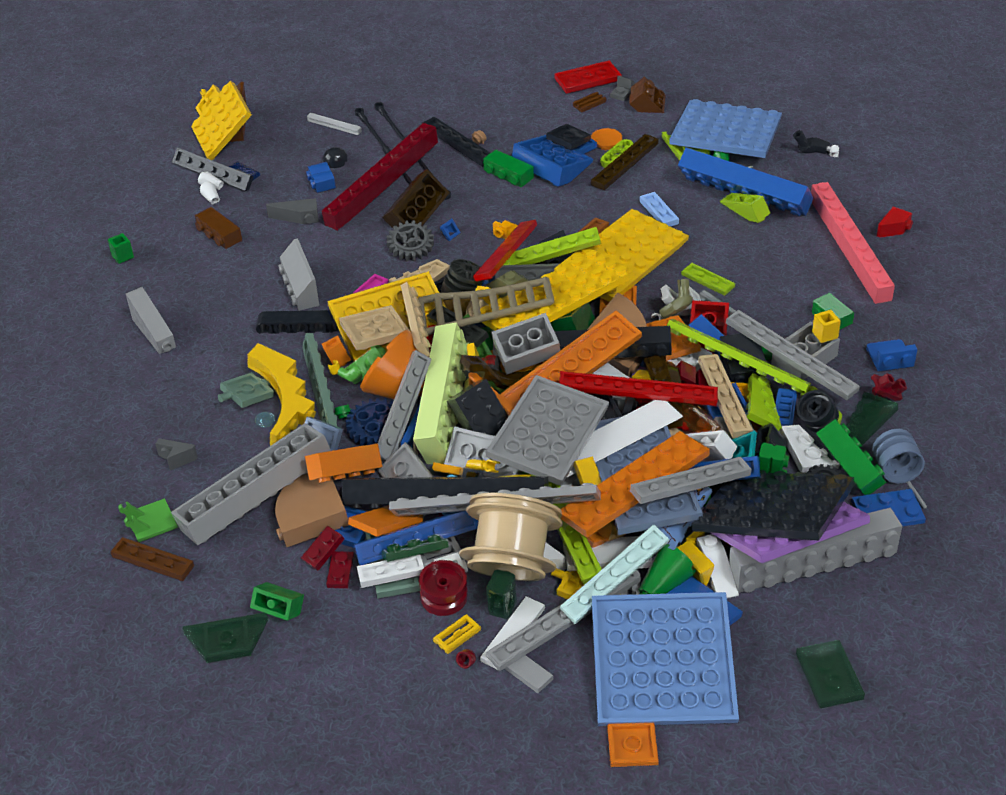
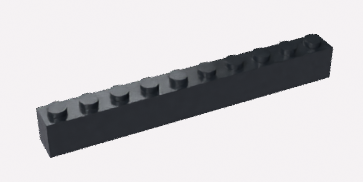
[342,476,549,508]

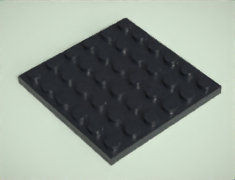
[692,470,855,541]

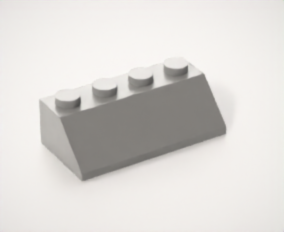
[278,238,319,311]

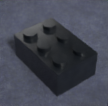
[447,379,508,436]

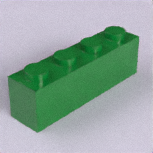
[816,419,886,495]

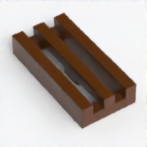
[573,92,606,113]

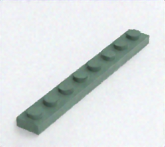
[302,333,337,427]

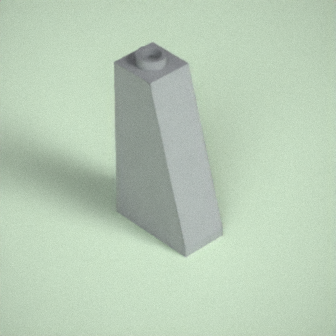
[126,287,176,354]

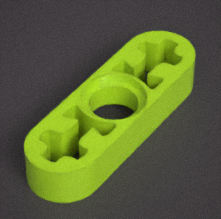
[601,139,633,168]

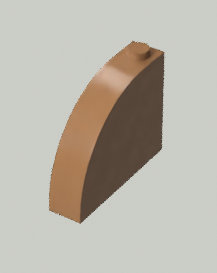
[587,293,647,377]
[275,473,349,547]

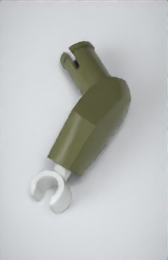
[651,279,693,320]

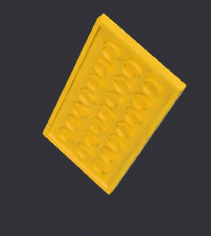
[554,209,689,302]
[480,250,635,331]

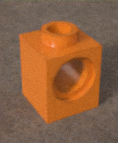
[322,335,351,367]

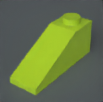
[720,193,770,223]

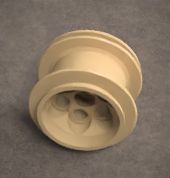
[459,493,563,581]

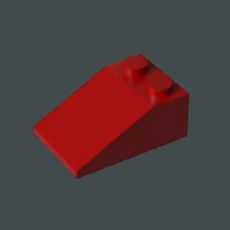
[690,300,729,354]

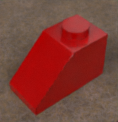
[876,207,913,238]

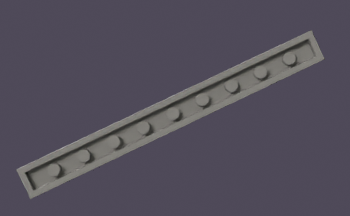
[389,483,601,516]

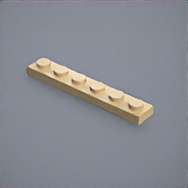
[401,282,431,357]
[698,354,753,438]

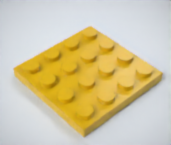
[191,81,252,160]

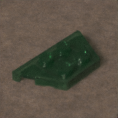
[183,613,268,663]

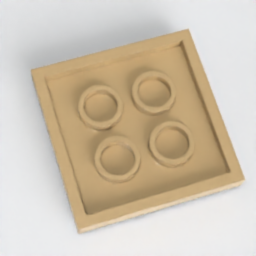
[339,305,410,350]

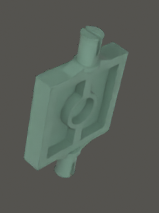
[218,372,274,408]

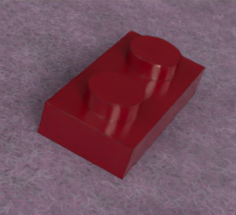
[301,526,345,571]
[326,551,354,589]

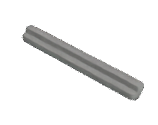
[307,113,362,135]

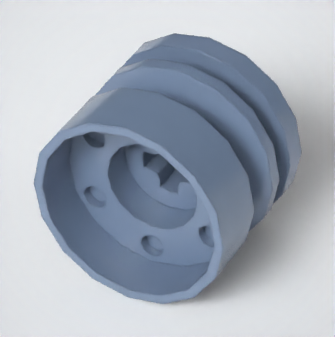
[872,429,925,484]

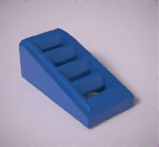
[776,388,797,426]

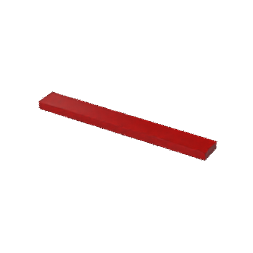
[473,220,537,281]
[559,371,718,406]

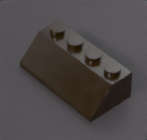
[382,169,450,228]

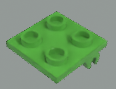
[118,499,178,542]

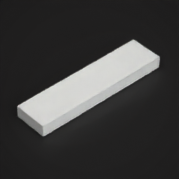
[480,596,545,670]

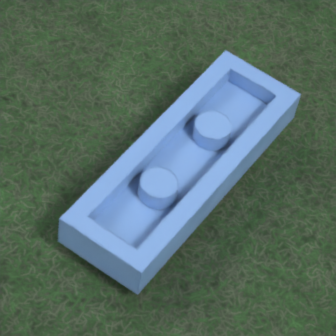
[640,192,679,227]

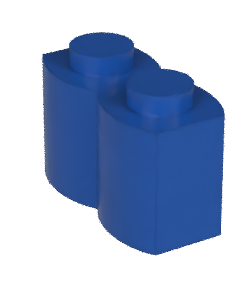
[306,162,336,193]

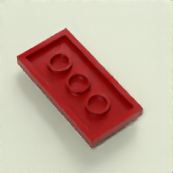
[554,60,622,94]

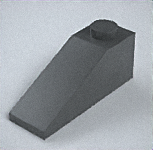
[266,198,319,224]

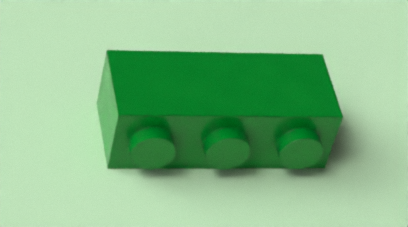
[483,150,534,187]

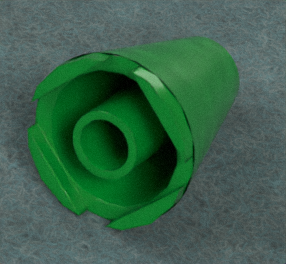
[639,544,696,594]

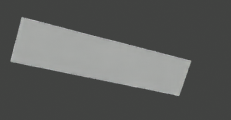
[567,400,683,477]

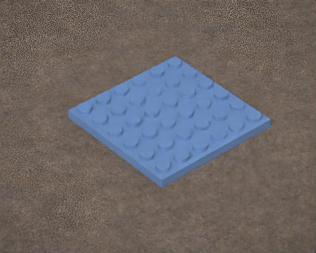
[669,99,782,158]
[592,592,739,726]

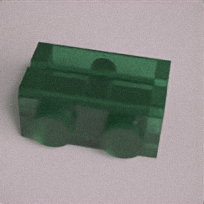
[486,570,517,619]

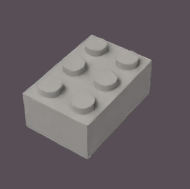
[492,313,560,374]
[771,321,840,380]

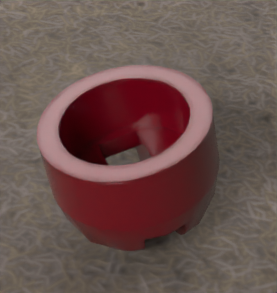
[456,649,476,669]

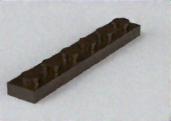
[591,134,659,191]

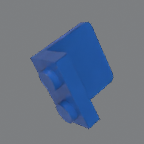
[866,339,917,371]

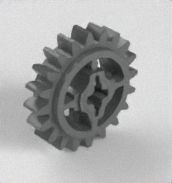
[387,221,434,262]

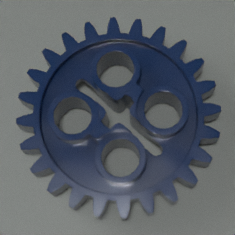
[346,398,409,446]

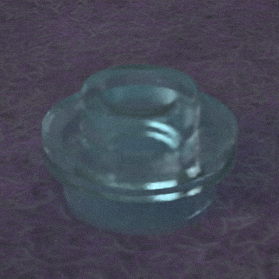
[255,412,275,428]

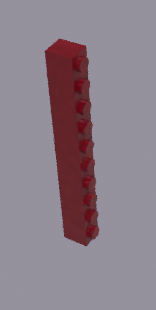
[322,123,438,231]

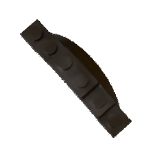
[460,355,545,389]
[643,356,683,429]

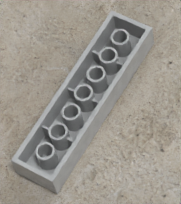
[171,423,331,545]
[729,508,902,593]

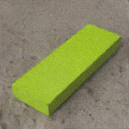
[681,263,735,296]

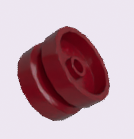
[419,560,468,616]

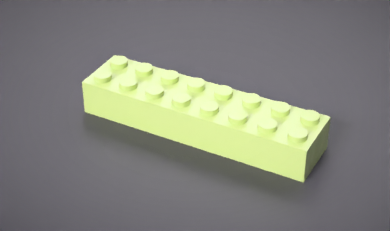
[413,322,469,464]

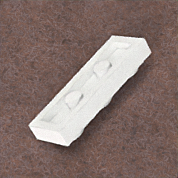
[357,554,424,588]

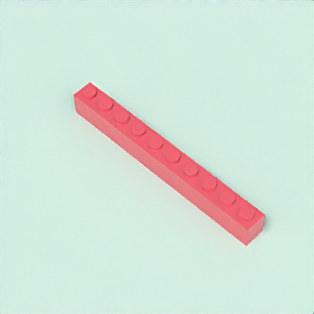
[811,182,895,304]

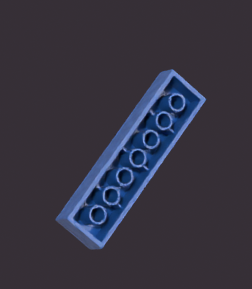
[678,148,814,216]

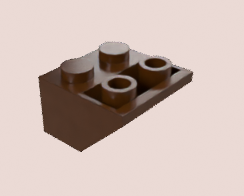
[629,76,665,113]

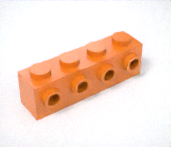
[305,444,382,483]

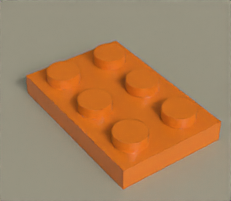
[646,315,701,361]

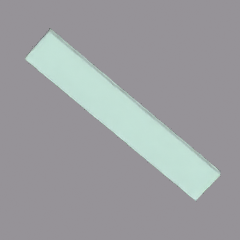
[560,525,669,624]

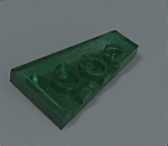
[846,391,898,445]

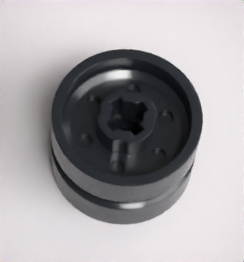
[797,390,839,433]

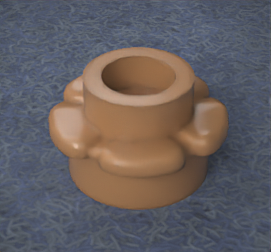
[472,130,486,144]

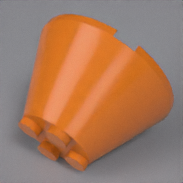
[360,330,426,399]

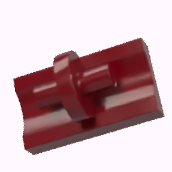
[871,373,907,401]

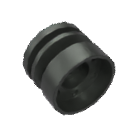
[441,259,484,299]

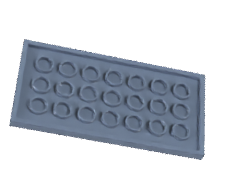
[594,416,703,535]

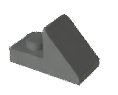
[610,76,635,101]
[155,438,198,470]

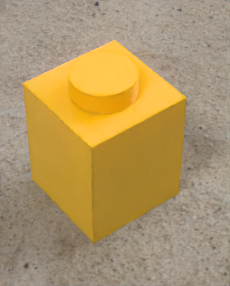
[812,310,841,343]

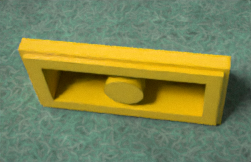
[677,541,714,586]

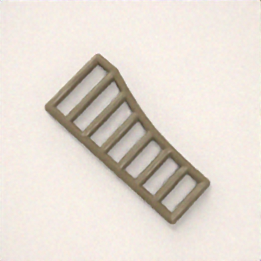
[418,277,555,335]

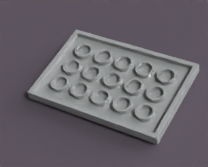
[485,375,609,486]

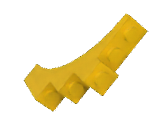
[247,343,316,446]

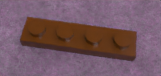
[110,537,194,581]

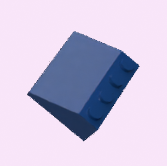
[512,135,593,186]

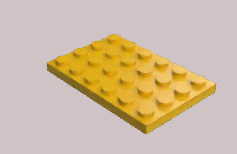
[328,271,446,362]

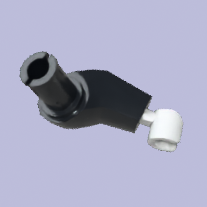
[793,130,839,157]

